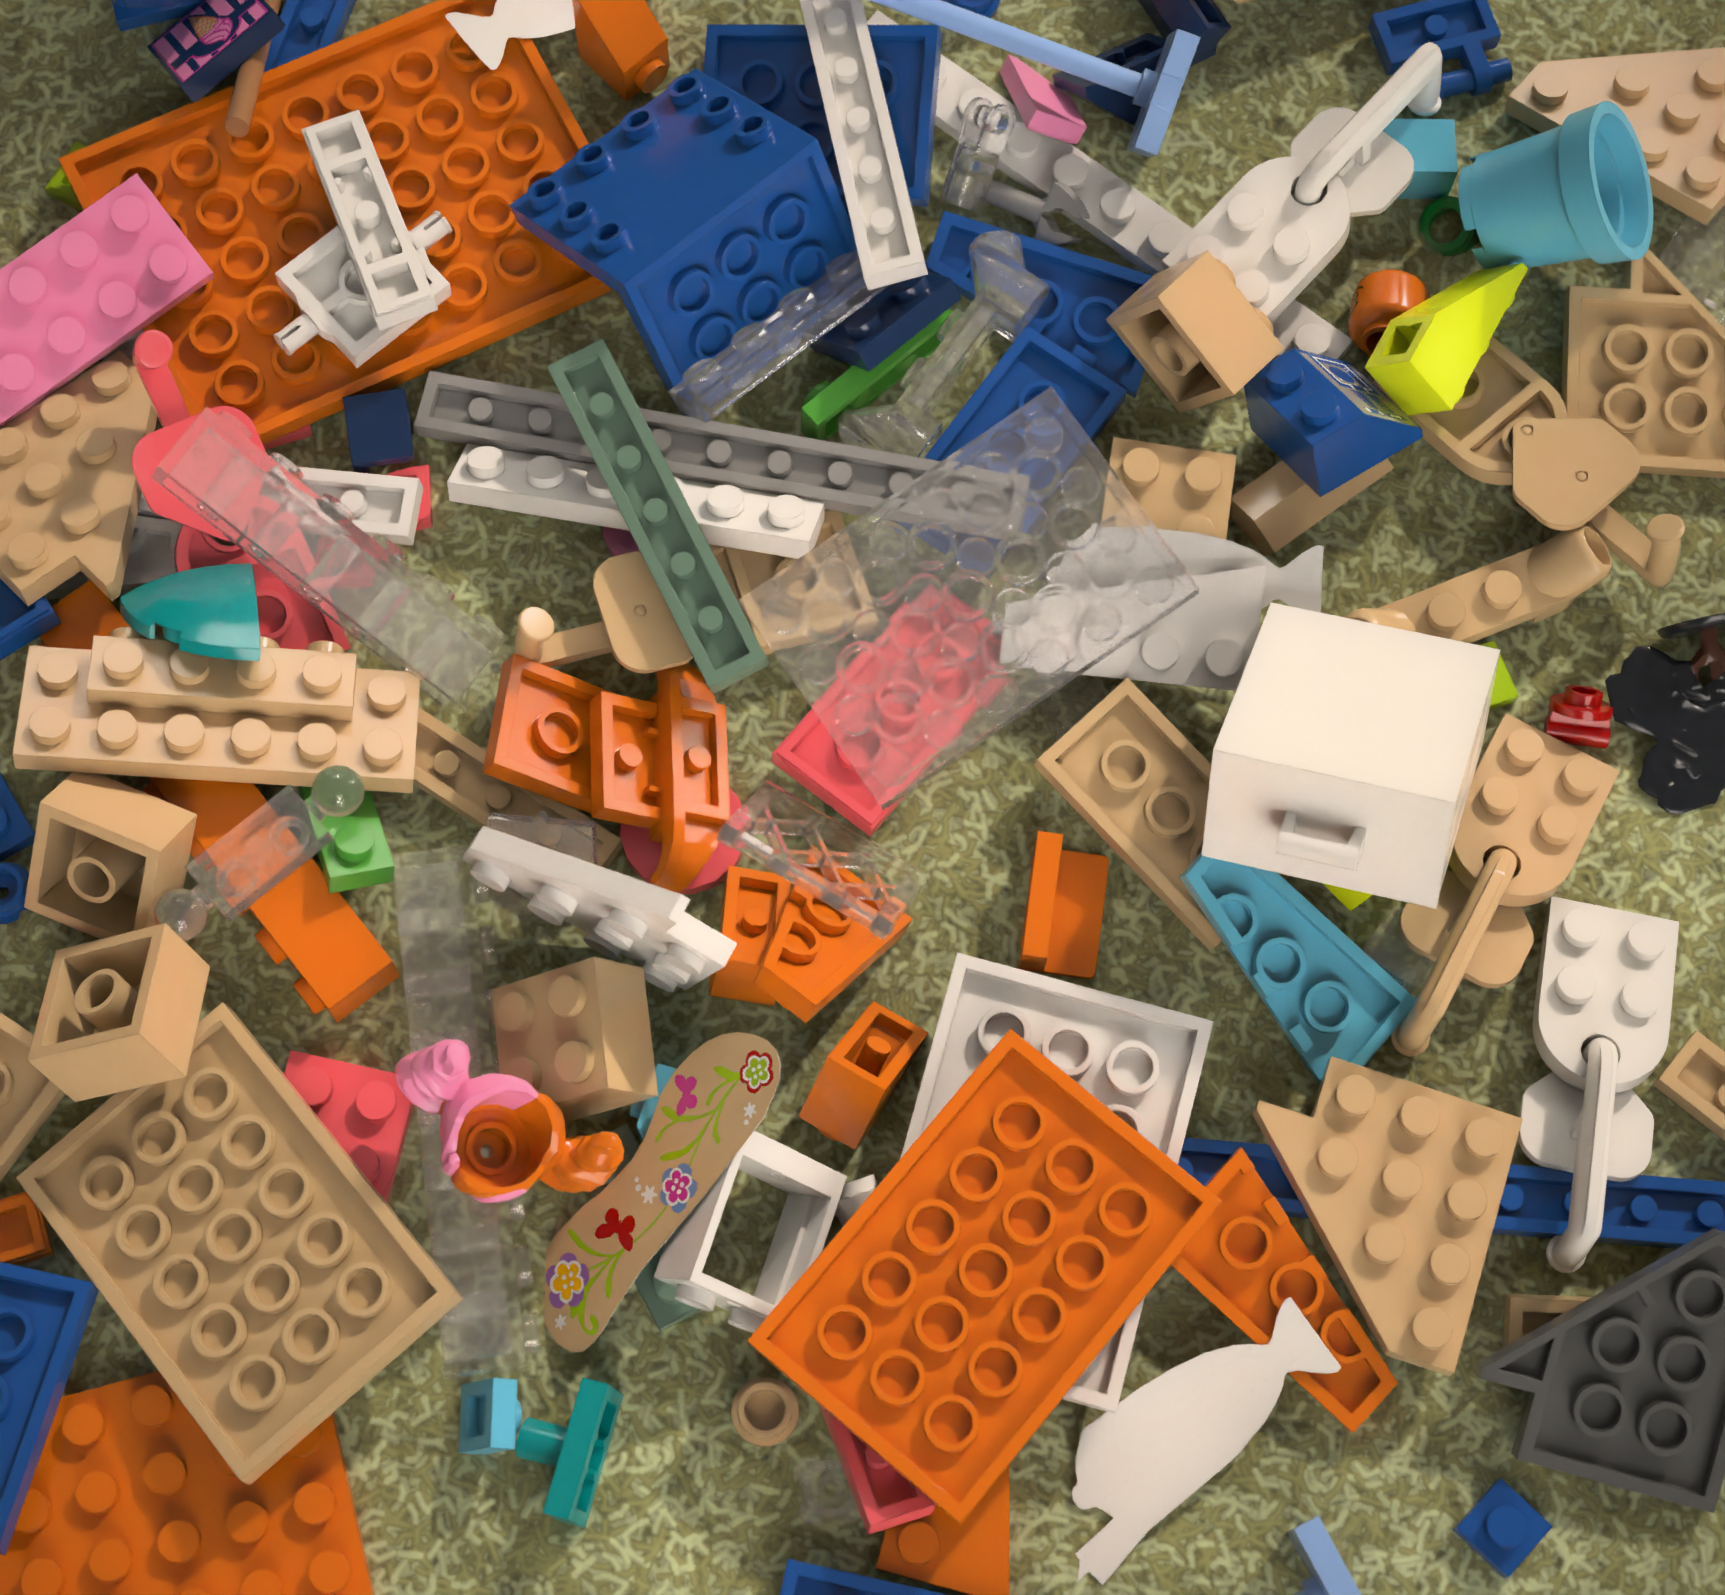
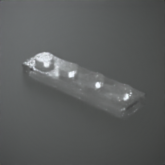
[668,251,889,423]

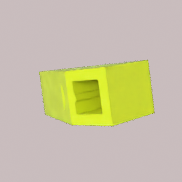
[1364,263,1528,415]

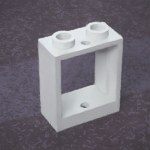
[654,1131,847,1333]

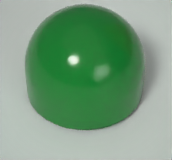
[1419,196,1479,256]

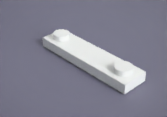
[301,110,438,331]

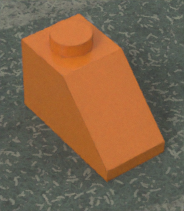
[572,0,670,102]
[798,1001,929,1150]

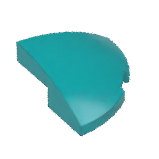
[120,563,261,661]

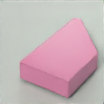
[1000,55,1087,144]

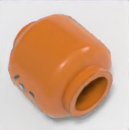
[1348,269,1431,356]

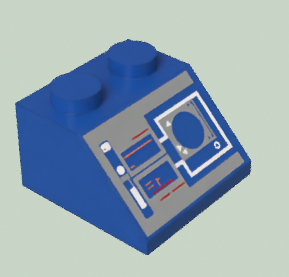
[1244,348,1423,497]

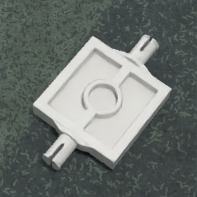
[273,210,452,368]

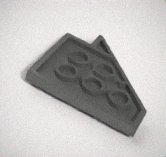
[1474,1228,1725,1513]

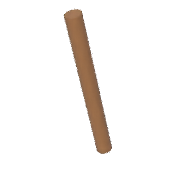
[225,0,281,137]

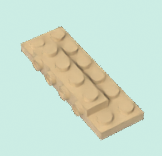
[12,627,421,793]

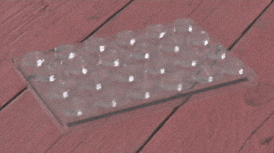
[737,386,1200,810]

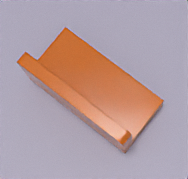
[1018,831,1109,979]

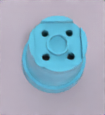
[1458,101,1653,269]

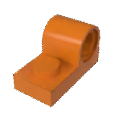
[708,865,791,1007]

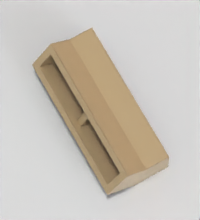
[1230,458,1394,556]

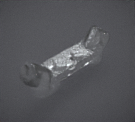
[837,230,1051,458]

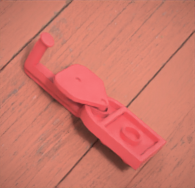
[131,330,351,651]

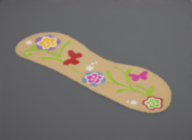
[544,1032,781,1353]

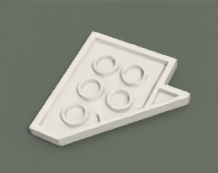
[462,826,738,992]

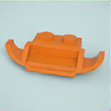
[589,663,731,893]

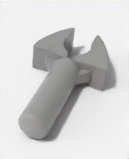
[981,179,1090,247]

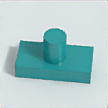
[516,1377,624,1528]

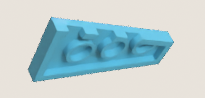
[1179,851,1417,1085]

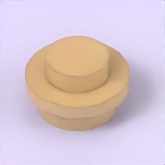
[731,1377,799,1447]

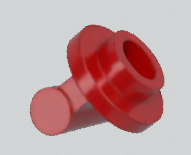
[1544,685,1614,749]

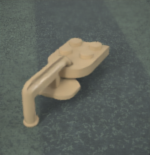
[1373,336,1685,588]
[513,510,878,673]
[1391,713,1620,1057]

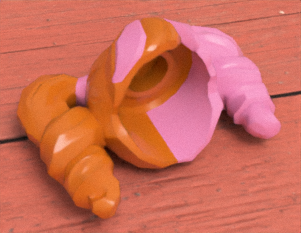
[395,1039,624,1203]

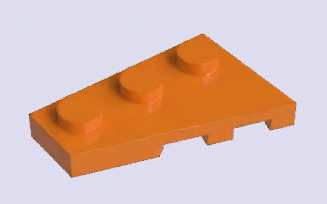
[754,843,913,1023]

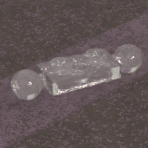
[154,765,364,941]

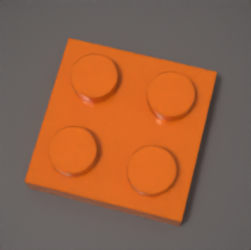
[482,653,615,814]

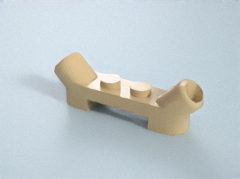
[1344,525,1612,643]

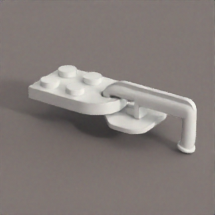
[1162,42,1442,323]
[1518,896,1679,1273]

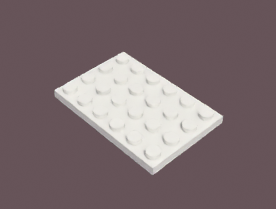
[900,953,1214,1414]

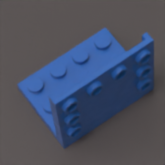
[509,68,863,418]

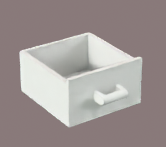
[1201,602,1500,909]

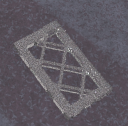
[717,780,930,940]

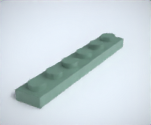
[547,338,770,694]

